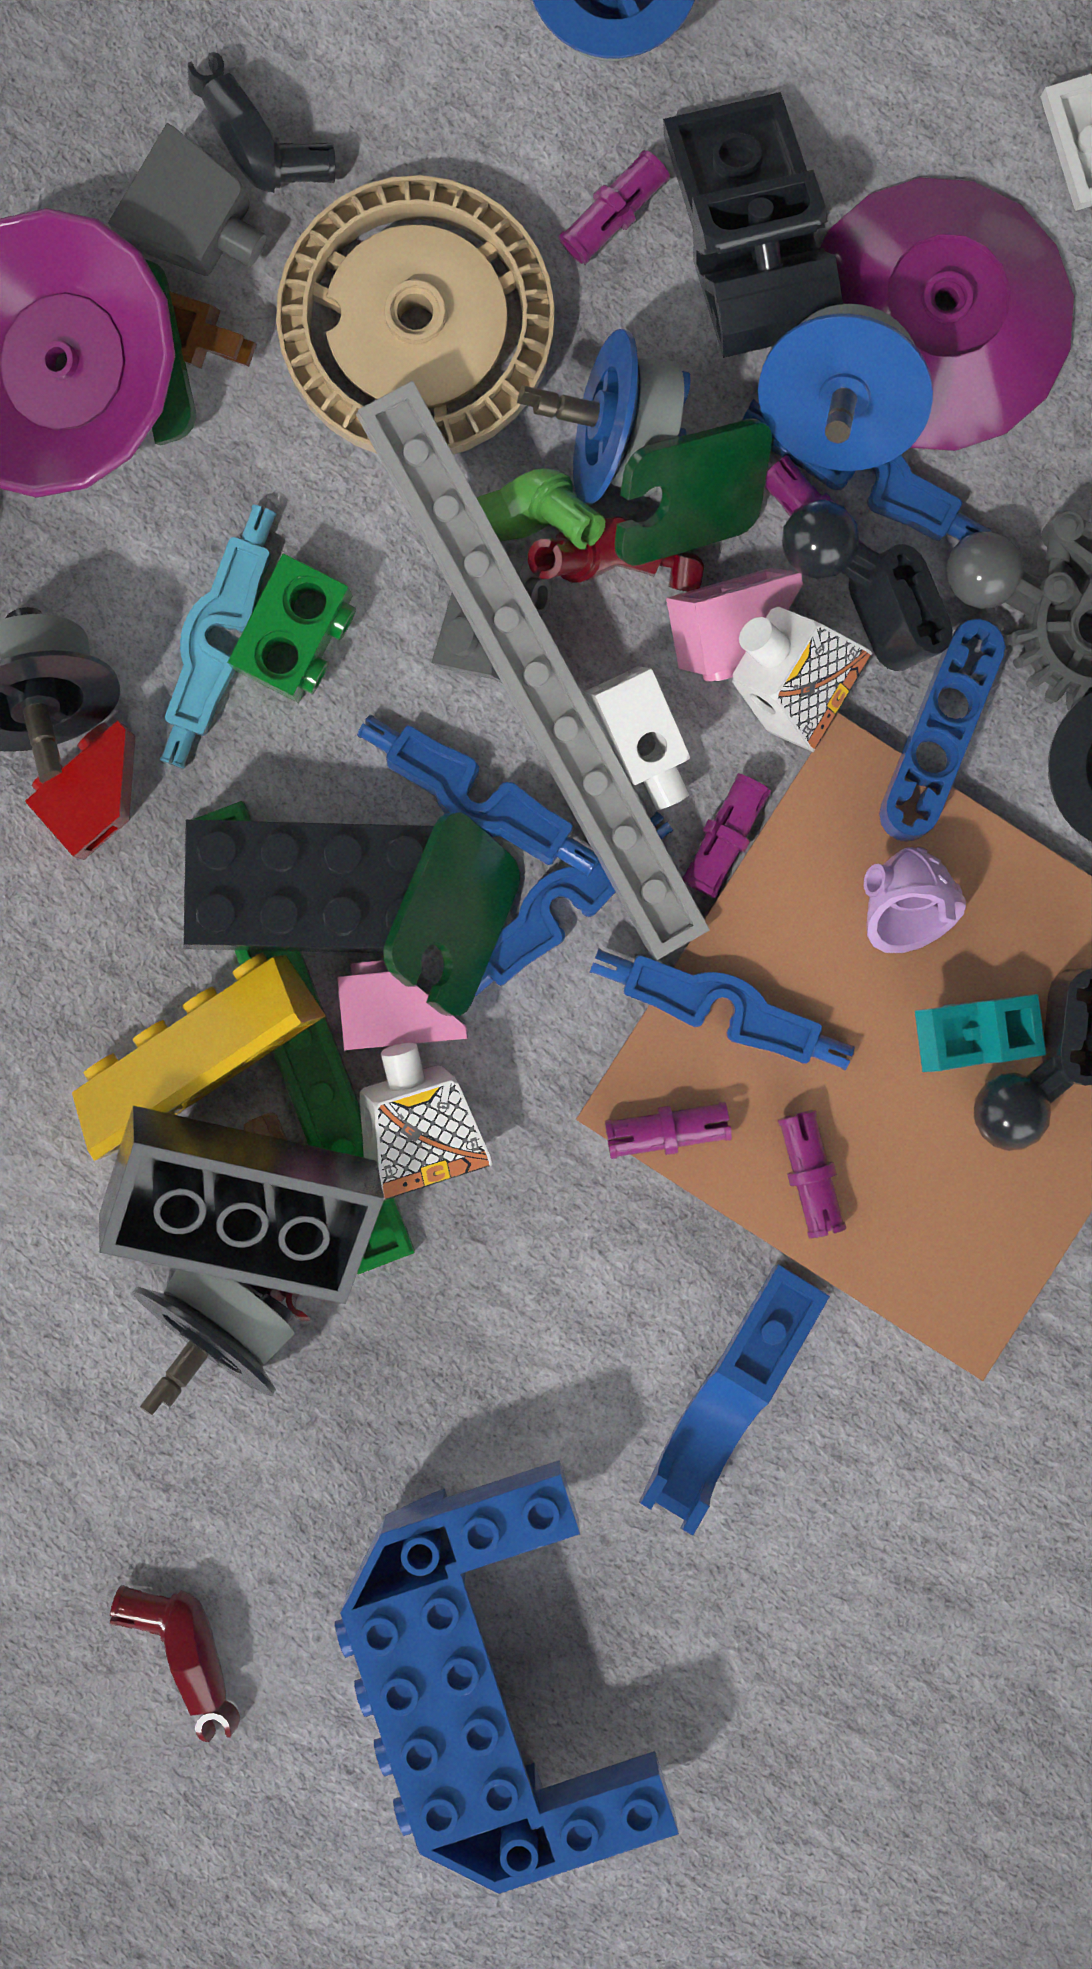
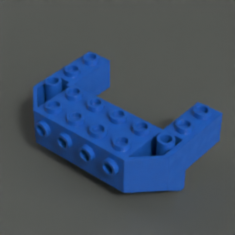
[335,1460,679,1894]

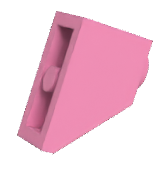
[666,568,803,681]
[337,960,468,1050]

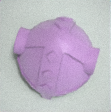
[864,847,966,953]

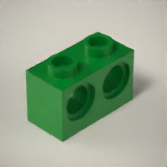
[227,553,356,703]

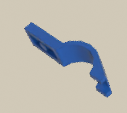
[638,1265,830,1536]

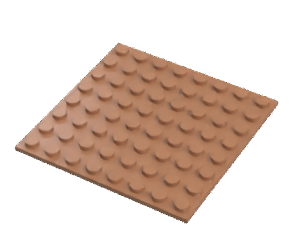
[576,712,1092,1381]

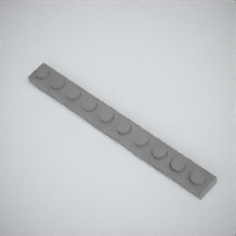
[356,381,710,960]

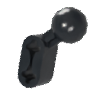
[782,499,953,671]
[973,968,1092,1151]

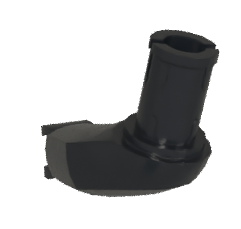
[188,52,335,193]

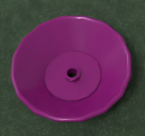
[819,177,1074,451]
[0,208,175,498]

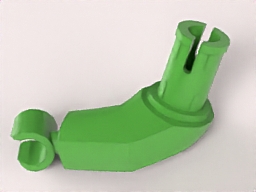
[476,468,605,549]

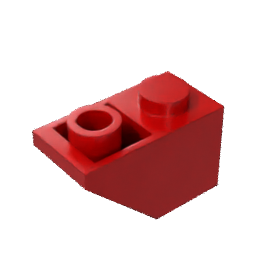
[25,720,135,860]

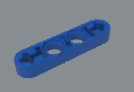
[879,619,1005,842]

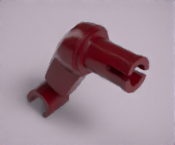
[528,517,704,592]
[110,1585,240,1742]

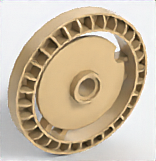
[276,175,554,454]

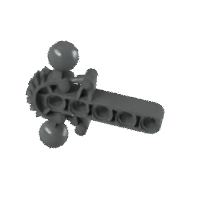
[947,511,1092,711]

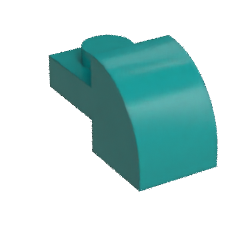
[915,994,1046,1072]

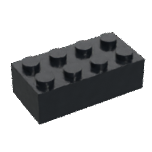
[183,819,434,954]
[99,1105,384,1304]

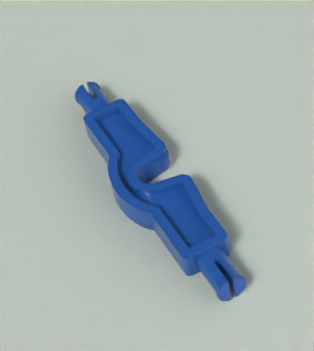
[741,399,991,541]
[357,714,599,877]
[474,811,673,998]
[589,948,855,1070]

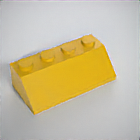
[72,952,326,1161]

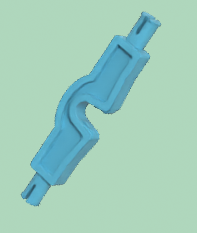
[160,504,277,769]

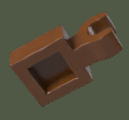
[170,291,257,369]

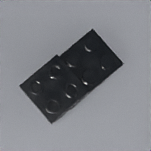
[663,92,843,358]

